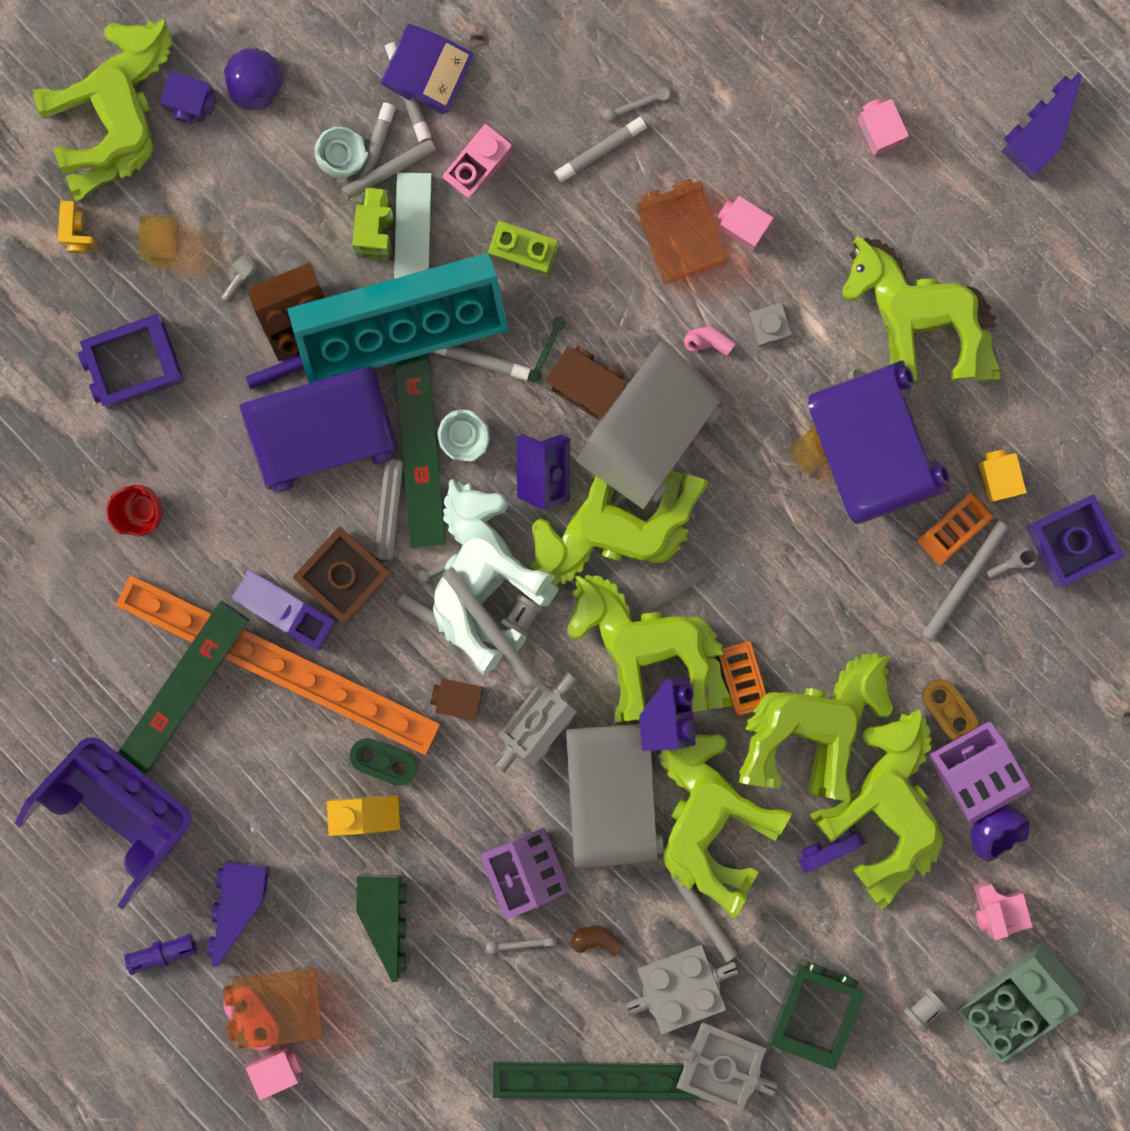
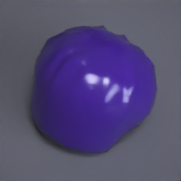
[223,48,283,110]
[970,804,1030,862]

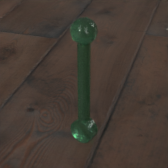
[528,316,566,383]

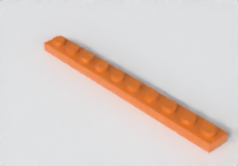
[115,575,441,755]

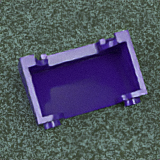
[808,360,951,524]
[239,367,399,493]

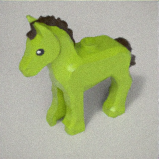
[842,237,1000,383]

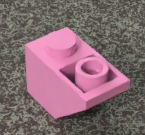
[442,124,513,199]

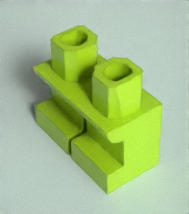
[352,188,395,261]
[488,220,559,279]

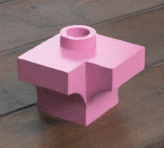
[974,881,1033,940]

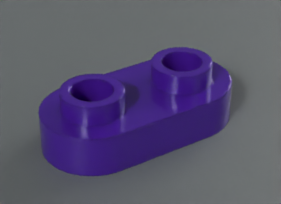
[798,827,866,873]

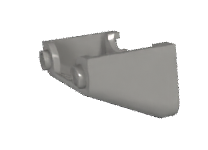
[576,339,722,509]
[566,724,664,869]

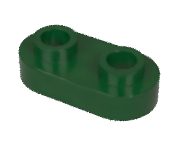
[350,738,417,786]

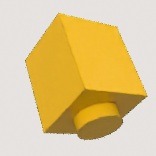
[978,449,1027,503]

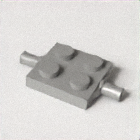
[494,672,578,773]
[624,944,739,1034]
[667,1022,777,1114]

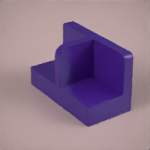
[517,434,570,511]

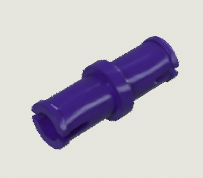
[124,933,197,975]

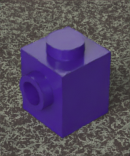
[160,71,216,124]

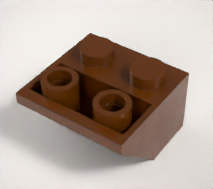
[247,262,326,362]

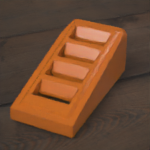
[917,492,994,565]
[719,641,766,716]

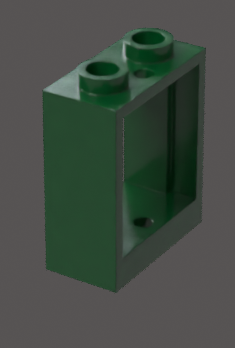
[768,961,865,1070]

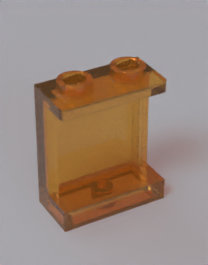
[636,179,729,285]
[223,966,322,1049]

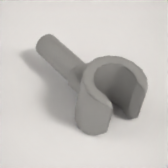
[221,255,256,302]
[986,548,1036,579]

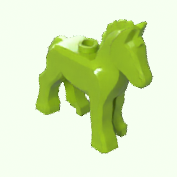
[33,19,172,203]
[530,470,709,586]
[567,574,733,723]
[739,653,893,802]
[808,709,944,910]
[658,734,792,919]

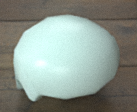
[314,126,368,179]
[437,409,490,462]

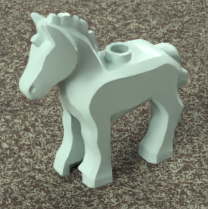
[433,479,558,676]

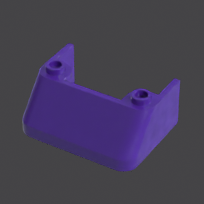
[14,737,191,910]

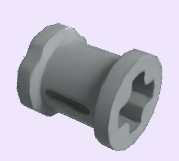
[501,593,544,639]
[904,987,950,1033]

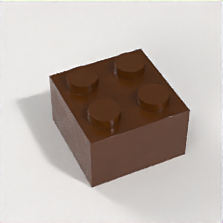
[546,345,627,422]
[292,526,393,625]

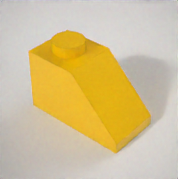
[327,795,401,836]

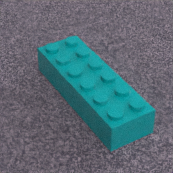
[287,253,509,383]

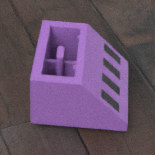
[930,721,1032,824]
[480,827,570,920]

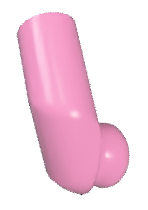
[684,326,736,357]

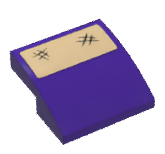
[380,24,474,115]

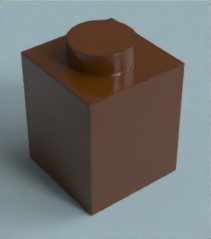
[430,679,483,721]

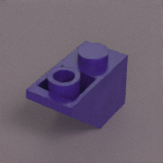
[639,676,697,751]

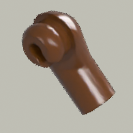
[571,925,624,957]

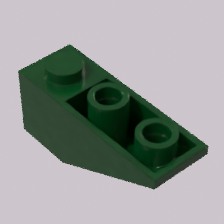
[356,874,407,982]

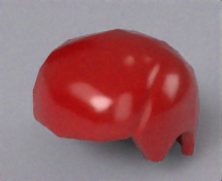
[106,484,163,537]

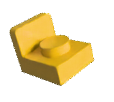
[58,200,97,253]

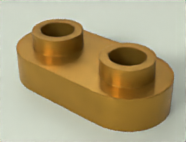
[922,679,978,741]

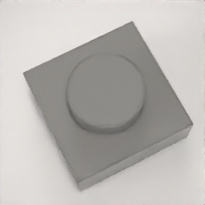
[748,302,792,347]

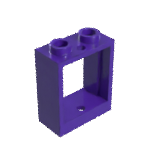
[78,313,185,409]

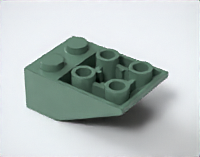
[957,941,1087,1064]

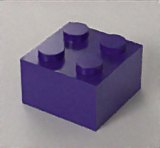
[1025,494,1125,588]

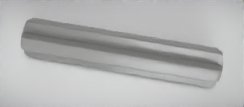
[374,459,404,561]

